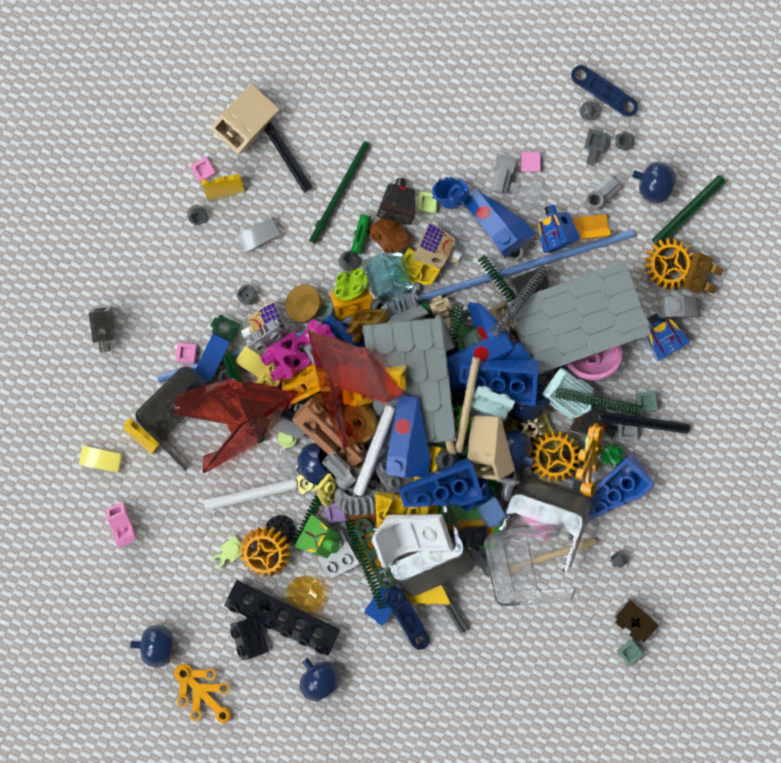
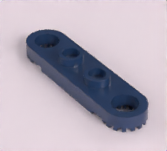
[571,65,638,117]
[384,586,430,650]

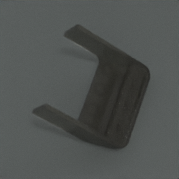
[135,366,243,471]
[494,477,593,573]
[373,505,475,596]

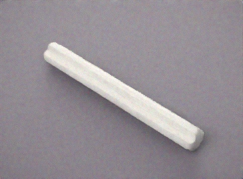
[354,405,396,496]
[204,479,298,510]

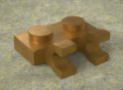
[682,251,723,294]
[346,309,390,343]

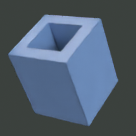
[475,496,506,527]

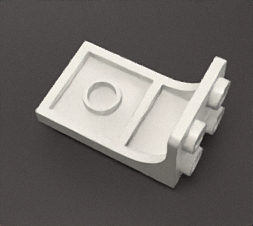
[372,515,453,568]

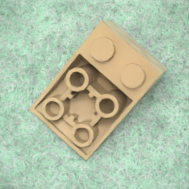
[210,84,280,154]
[467,415,515,480]

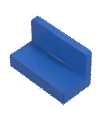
[364,581,398,626]

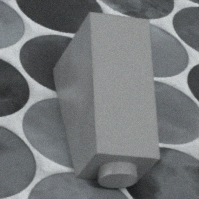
[659,296,699,319]

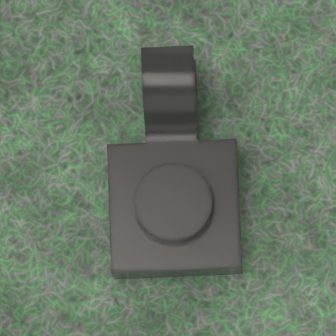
[584,129,608,165]
[467,547,497,577]

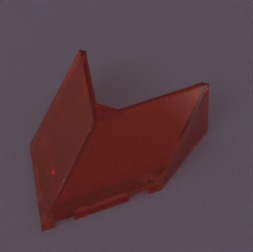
[307,330,405,449]
[174,378,298,474]

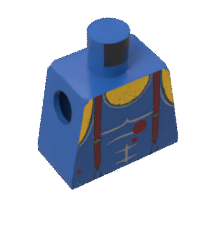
[538,205,581,253]
[647,313,690,361]

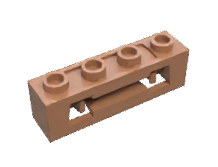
[292,398,367,466]

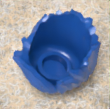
[432,177,470,209]

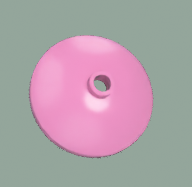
[566,345,622,380]

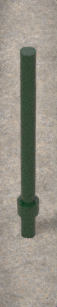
[309,141,371,244]

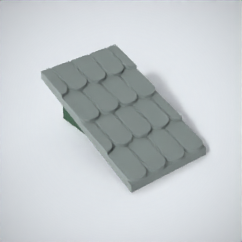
[506,261,651,374]
[363,318,457,448]

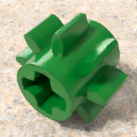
[600,443,625,467]

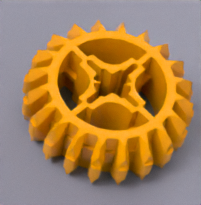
[644,238,694,290]
[531,430,580,482]
[239,525,291,578]

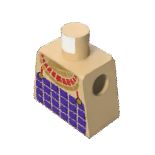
[413,222,461,268]
[241,301,287,340]

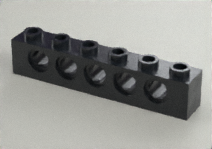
[224,580,341,656]

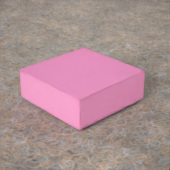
[521,152,540,172]
[190,157,217,183]
[176,342,197,364]

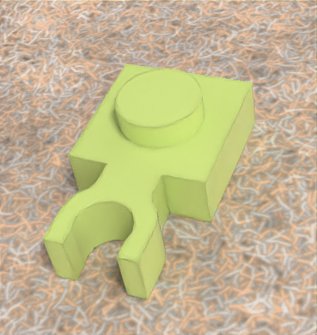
[211,536,243,568]

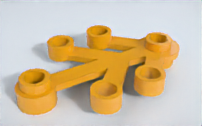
[576,423,604,497]
[174,664,231,723]

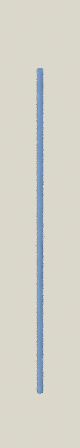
[157,230,634,383]

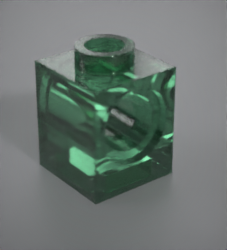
[210,315,242,342]

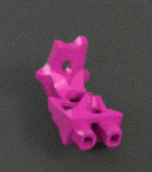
[260,319,339,381]

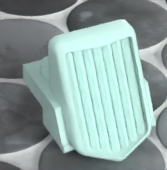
[543,367,594,420]
[470,386,515,423]

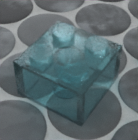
[363,253,413,298]

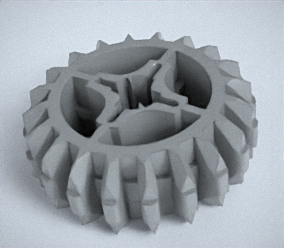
[334,478,386,516]

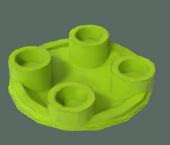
[334,268,368,301]

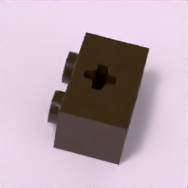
[613,599,659,642]

